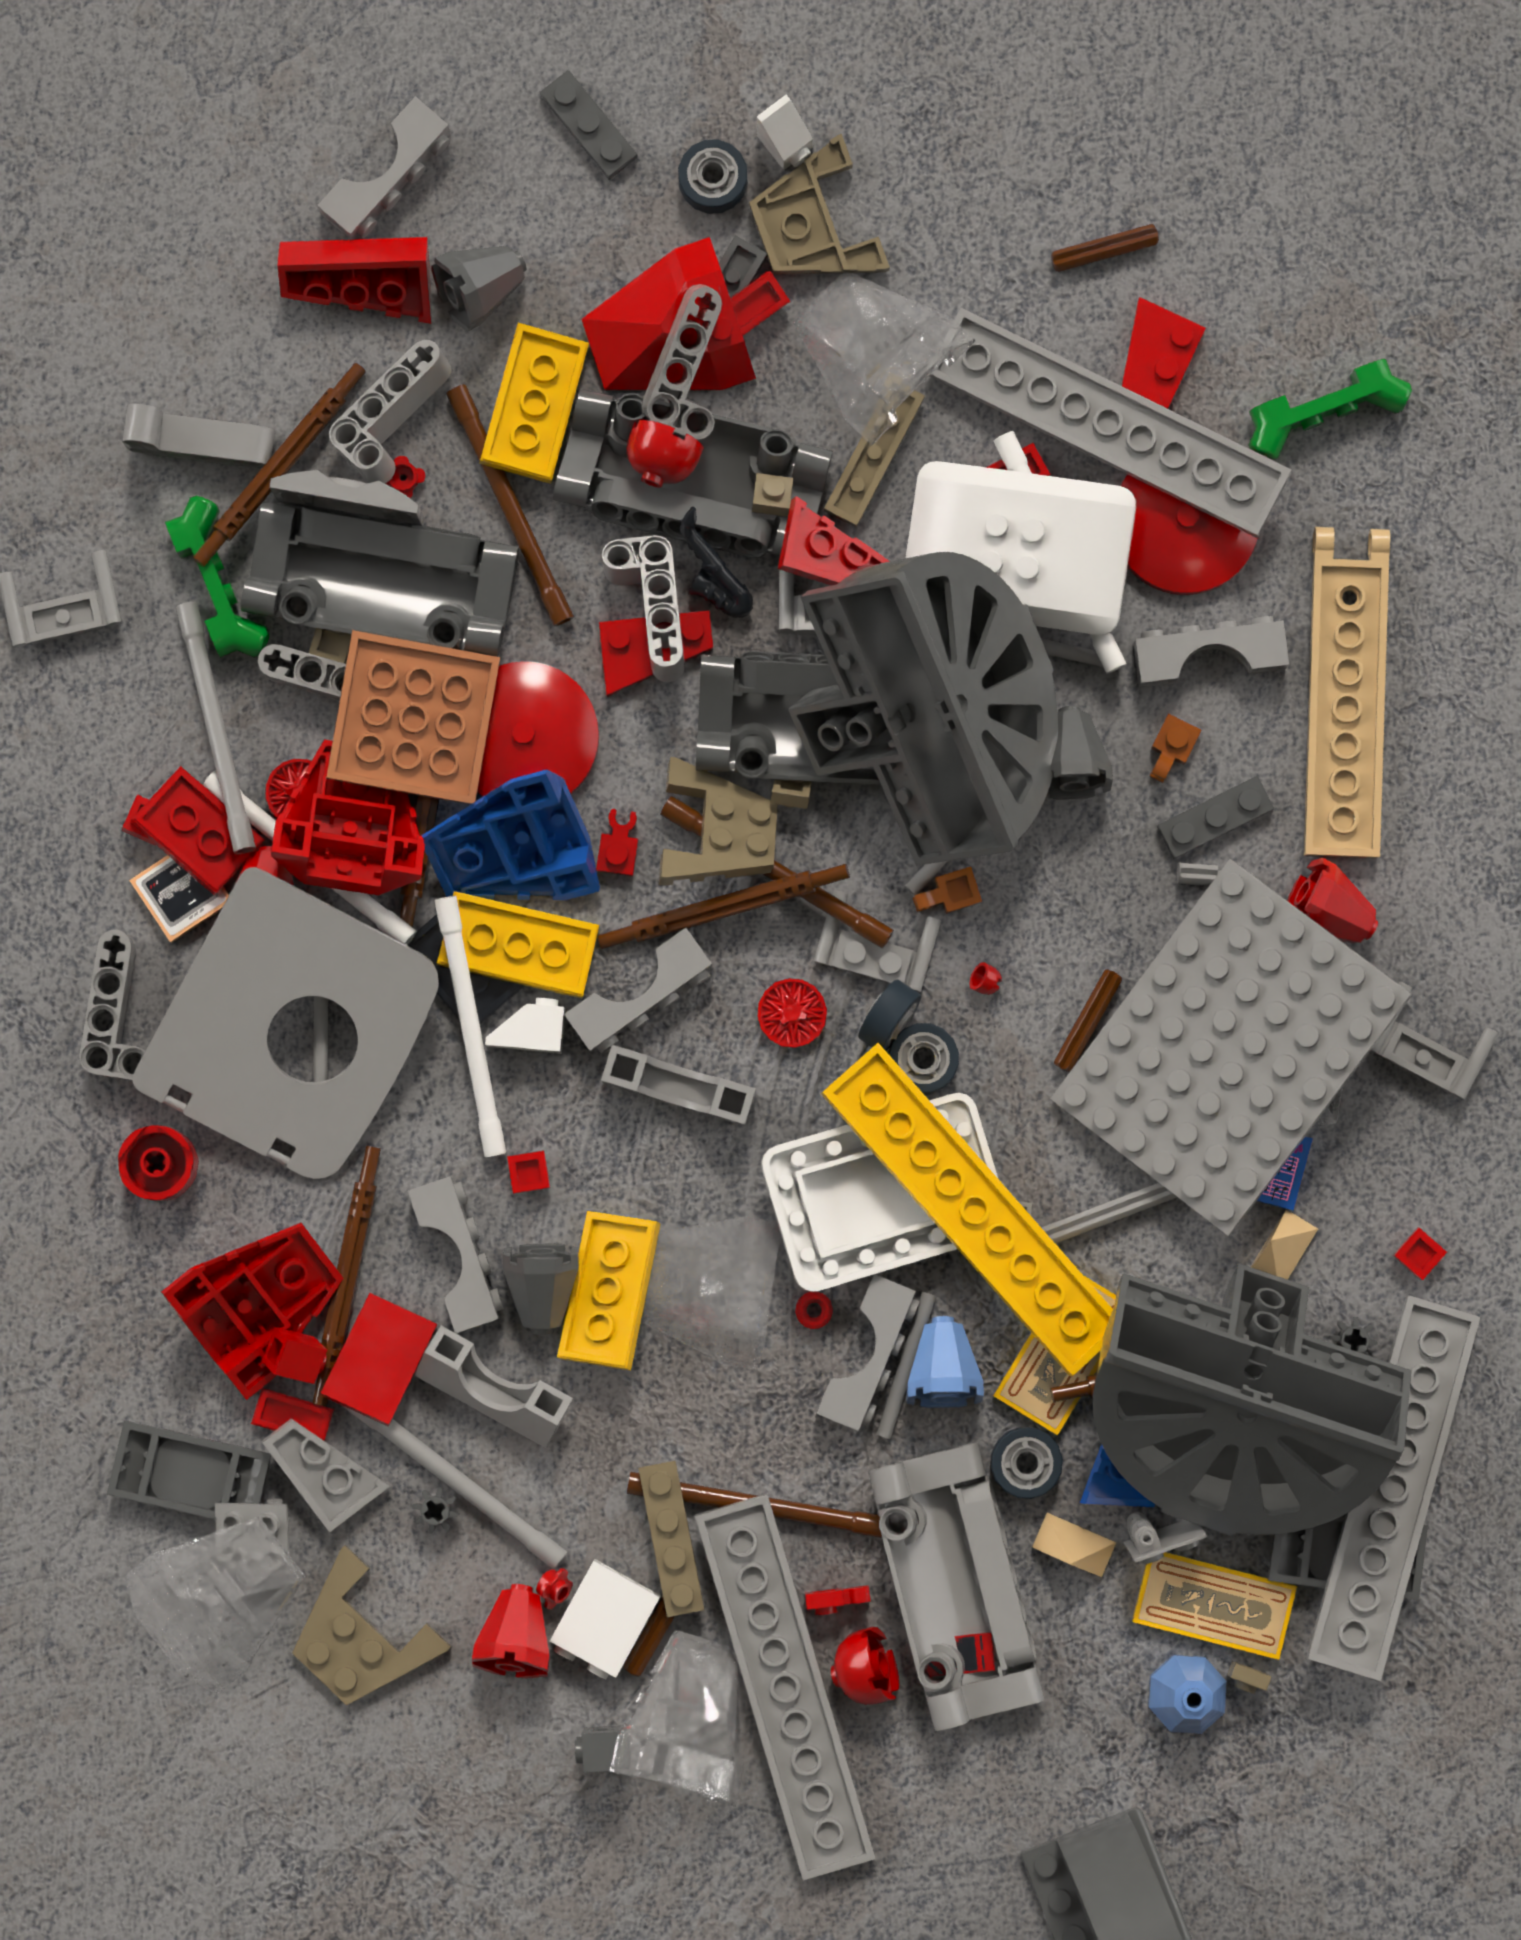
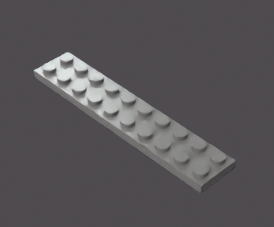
[927,308,1292,538]
[1306,1295,1480,1682]
[695,1493,876,1881]

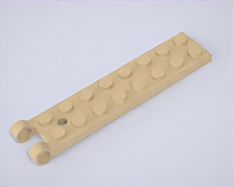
[1304,527,1390,858]

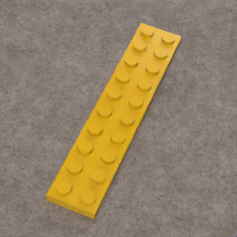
[821,1043,1113,1376]

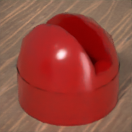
[969,962,1002,995]

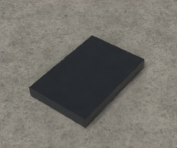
[407,914,525,1025]

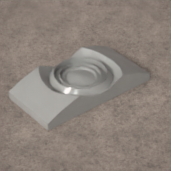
[269,470,424,525]

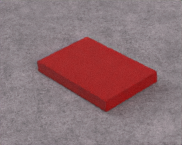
[130,766,265,896]
[320,1293,437,1427]

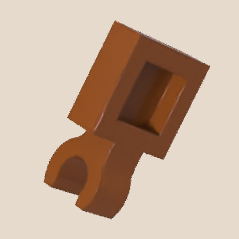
[1149,713,1202,783]
[912,866,982,914]

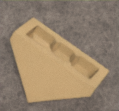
[1251,1209,1318,1280]
[1032,1513,1116,1577]

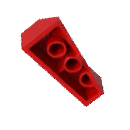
[277,237,432,324]

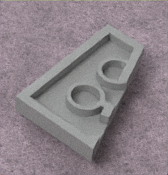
[261,1418,390,1532]

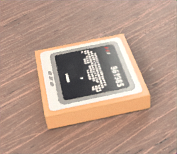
[129,855,229,943]

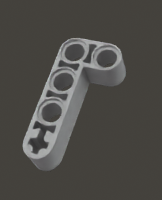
[642,284,722,440]
[329,340,452,484]
[122,404,275,468]
[602,535,685,682]
[258,644,346,701]
[79,930,145,1081]

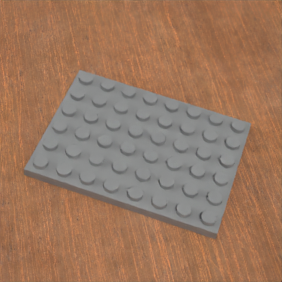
[1050,859,1413,1236]

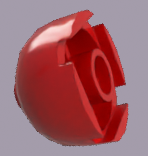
[626,420,704,488]
[831,1627,899,1705]

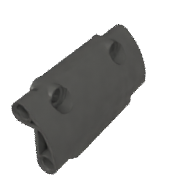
[553,388,833,558]
[241,501,519,657]
[696,651,881,785]

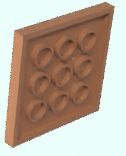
[326,630,500,805]

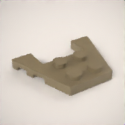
[749,134,890,274]
[659,757,778,886]
[292,1545,451,1705]

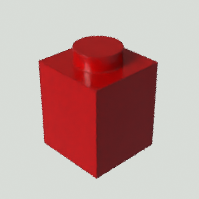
[262,1327,327,1384]

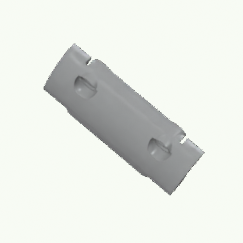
[868,1442,1044,1731]

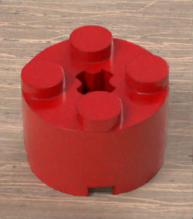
[118,1125,199,1201]

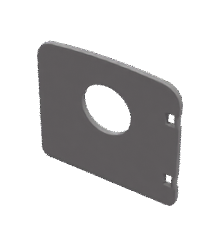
[132,867,439,1179]

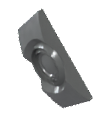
[107,1420,271,1520]
[1268,1515,1428,1601]

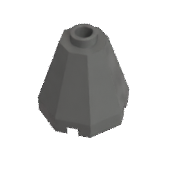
[431,246,527,332]
[1048,706,1113,800]
[503,1243,579,1335]

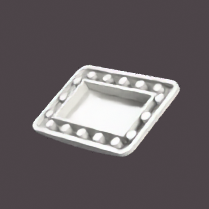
[906,461,1136,635]
[761,1093,998,1292]

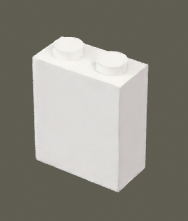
[550,1559,661,1679]

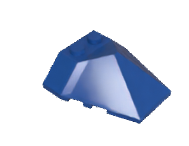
[421,770,600,900]

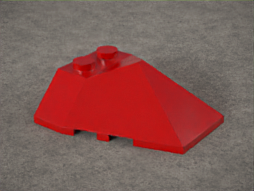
[581,237,756,390]
[271,739,425,895]
[161,1223,344,1400]

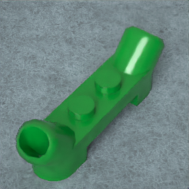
[1248,359,1412,460]
[165,495,270,658]

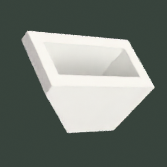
[757,95,813,170]
[485,998,566,1054]

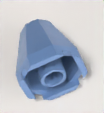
[906,1316,984,1408]
[1148,1655,1227,1734]

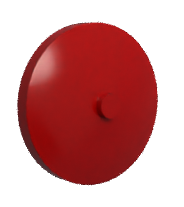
[1121,475,1258,595]
[477,661,599,797]

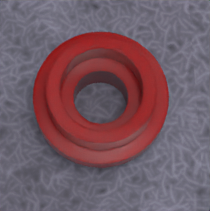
[795,1291,833,1329]

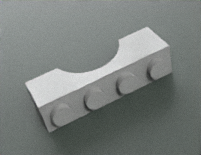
[317,96,451,239]
[1133,616,1290,688]
[564,928,712,1054]
[601,1045,756,1126]
[408,1176,504,1334]
[816,1274,919,1431]
[414,1326,573,1448]

